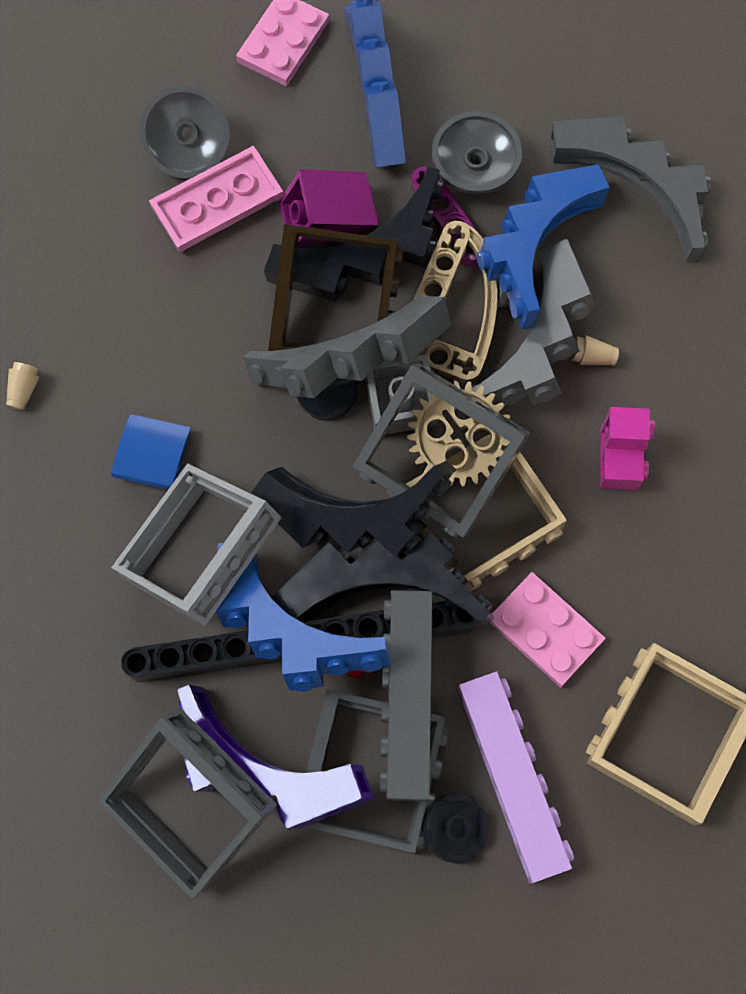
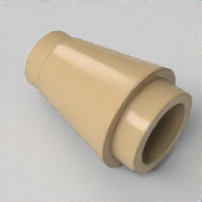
[570,335,619,366]
[6,362,40,410]

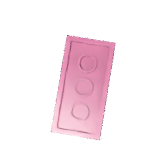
[149,146,283,253]

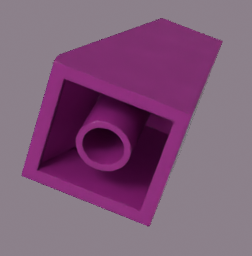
[279,169,379,248]

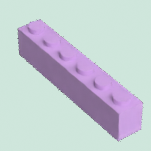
[458,671,574,884]

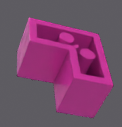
[600,407,655,490]

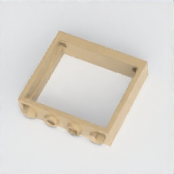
[406,434,567,592]
[586,643,746,826]

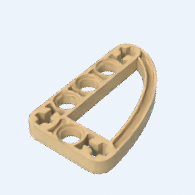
[414,221,497,383]

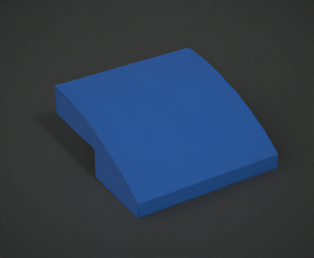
[111,414,191,489]

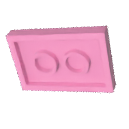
[236,0,330,87]
[490,572,606,688]

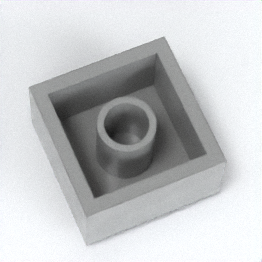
[365,354,438,434]

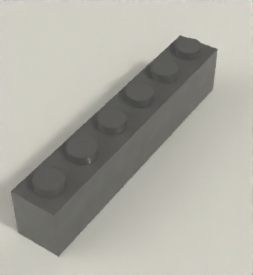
[380,590,432,802]

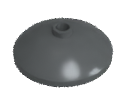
[139,86,230,178]
[432,111,522,194]

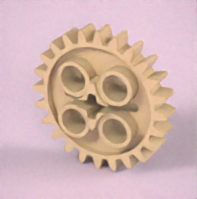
[407,381,510,487]

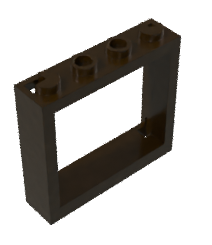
[268,224,404,351]

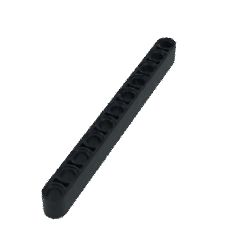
[121,600,479,682]

